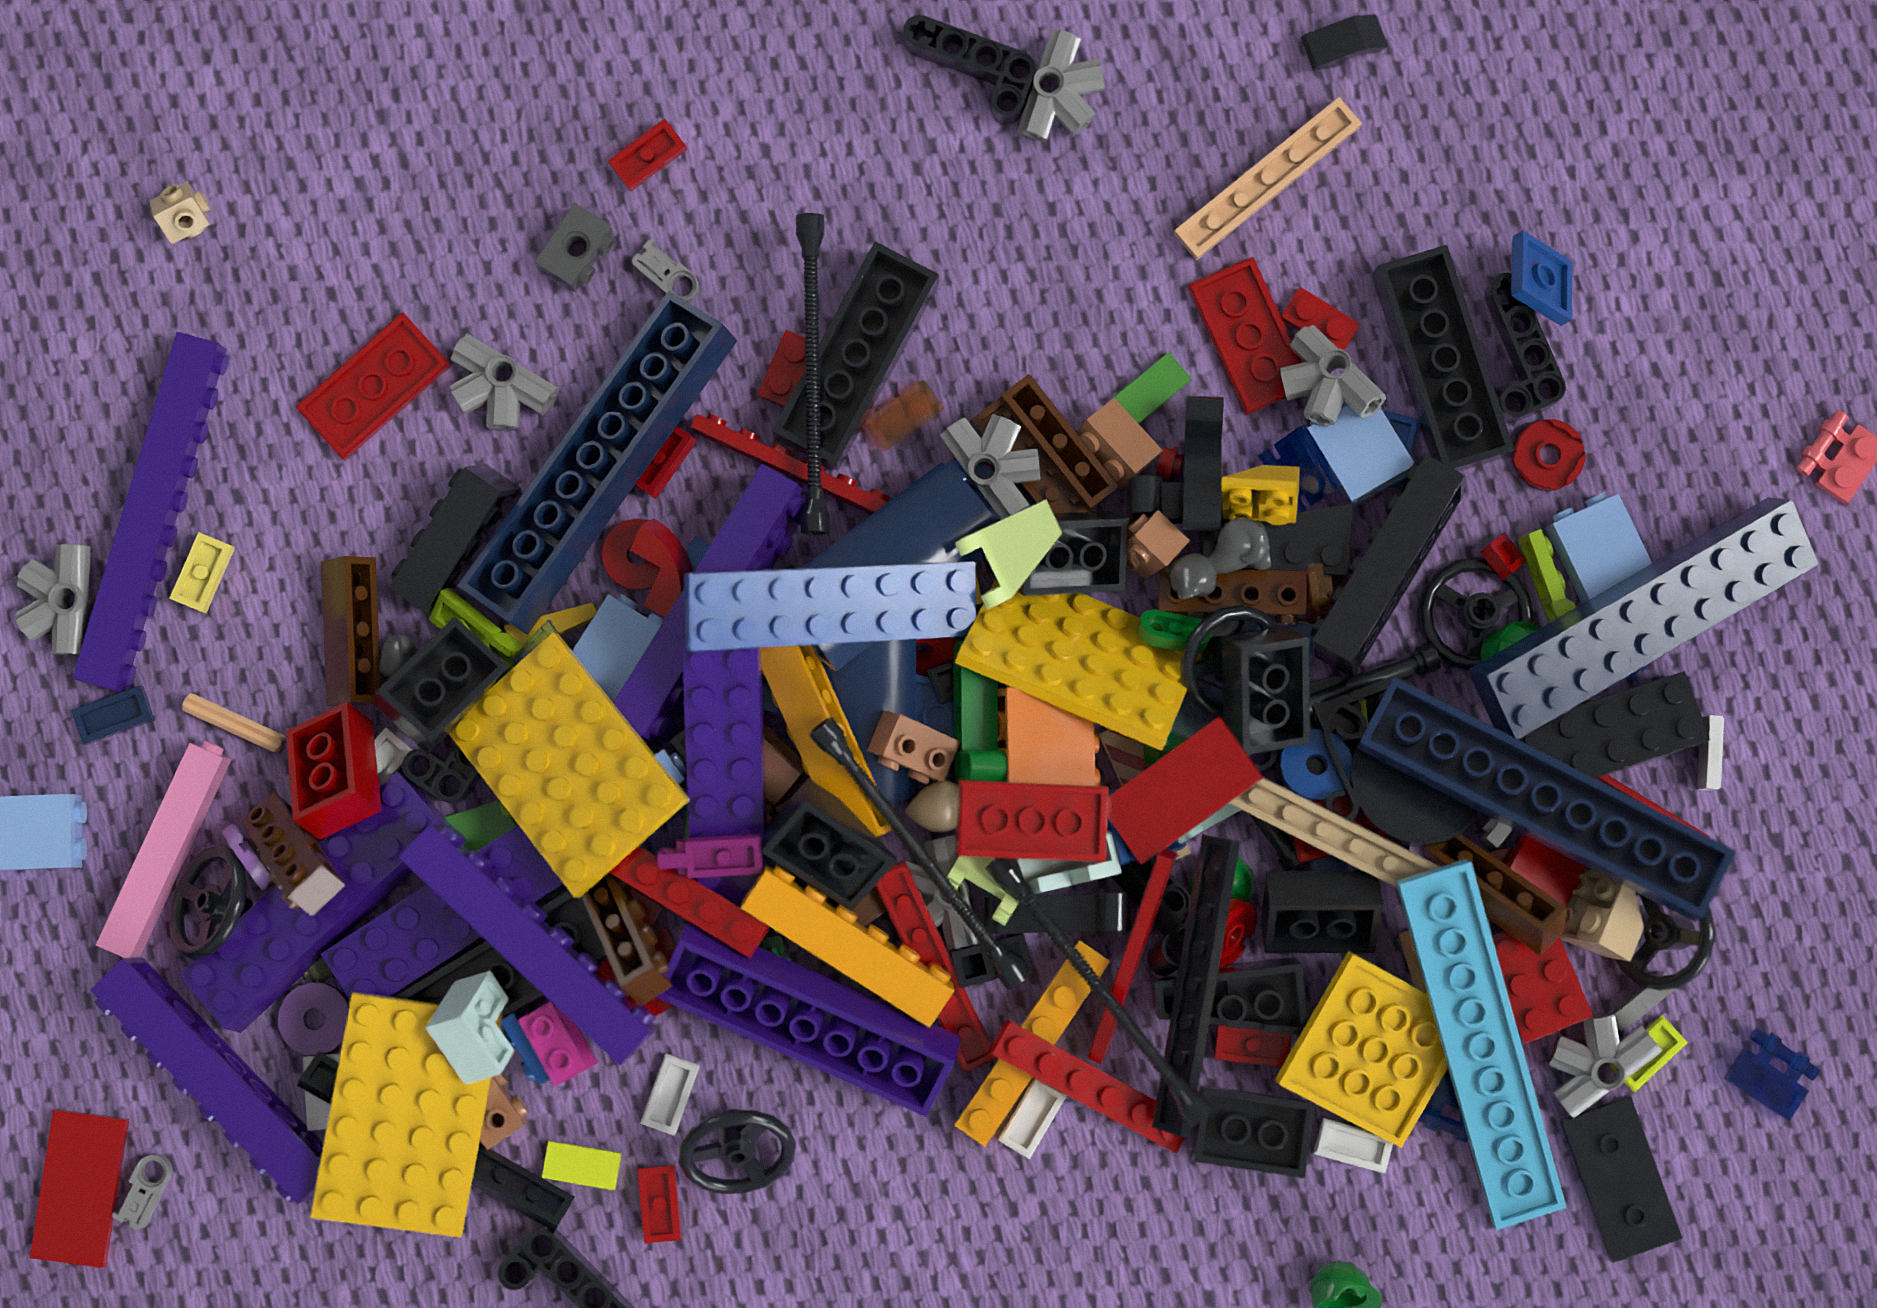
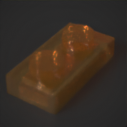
[865,379,944,451]
[1307,563,1333,625]

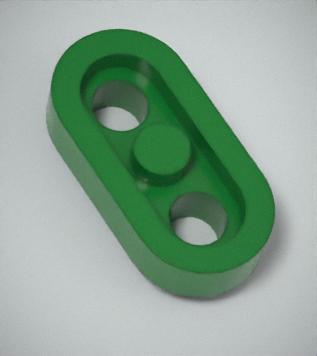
[1137,609,1211,654]

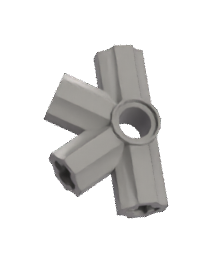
[1017,29,1105,142]
[1280,325,1386,427]
[450,334,559,431]
[940,414,1041,520]
[15,544,94,655]
[906,835,979,950]
[1548,1014,1662,1118]

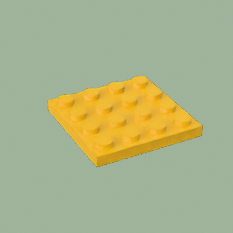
[1275,951,1448,1148]

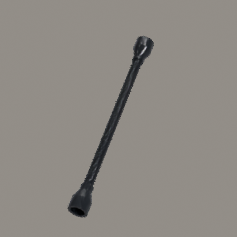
[796,213,830,535]
[808,716,1030,990]
[985,858,1215,1128]

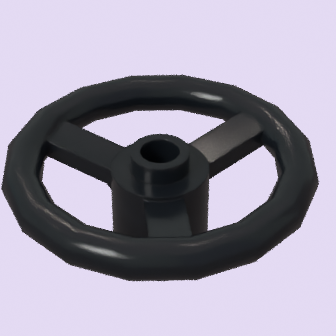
[1418,557,1533,670]
[1180,605,1279,718]
[169,845,253,960]
[1615,892,1716,991]
[678,1109,796,1194]

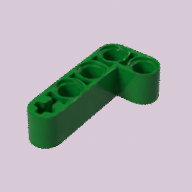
[953,638,1008,782]

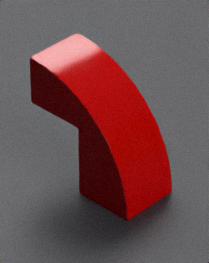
[630,518,693,617]

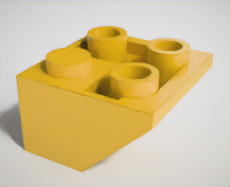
[1221,465,1300,525]

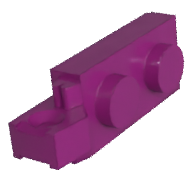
[657,834,763,878]

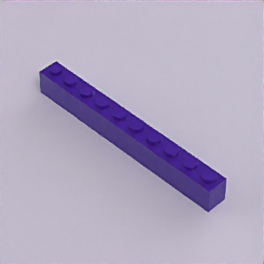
[72,332,229,692]

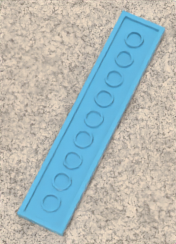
[1396,859,1567,1230]

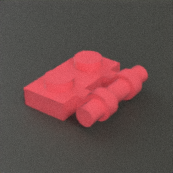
[1796,410,1877,505]

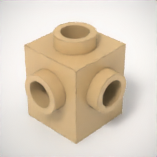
[149,181,211,244]

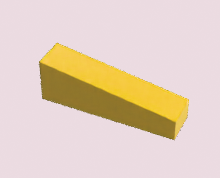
[504,602,597,654]

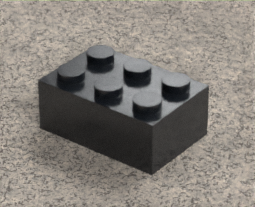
[1010,511,1129,596]
[374,617,509,754]
[1222,626,1310,754]
[1261,870,1383,953]
[1190,1084,1315,1178]

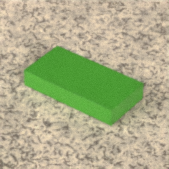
[1114,352,1192,424]

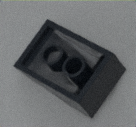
[761,778,897,911]

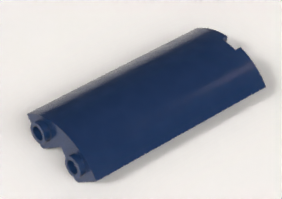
[802,462,1002,672]
[820,639,916,807]

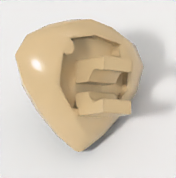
[905,777,958,833]

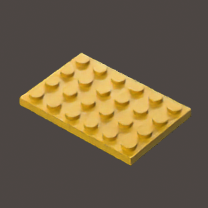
[955,578,1202,751]
[449,632,690,898]
[310,992,503,1237]

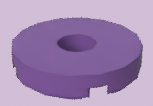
[221,823,274,891]
[278,982,349,1055]

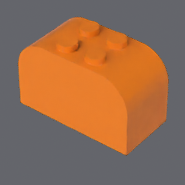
[997,687,1100,786]

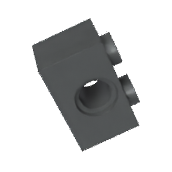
[535,202,615,292]

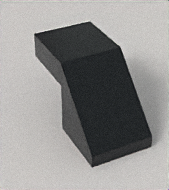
[1300,14,1388,70]
[951,934,1033,988]

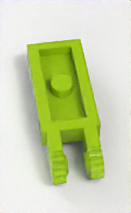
[1518,529,1576,624]
[429,587,523,673]

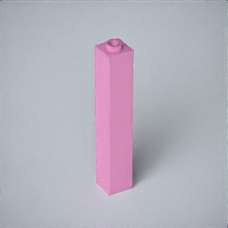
[96,740,232,958]

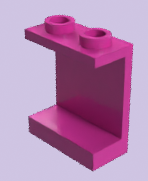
[518,1002,599,1086]

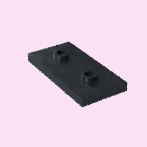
[1559,1096,1683,1263]

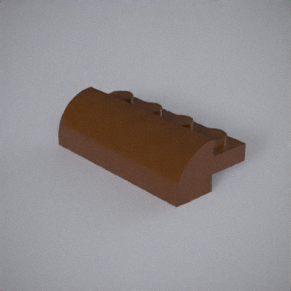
[970,374,1119,513]

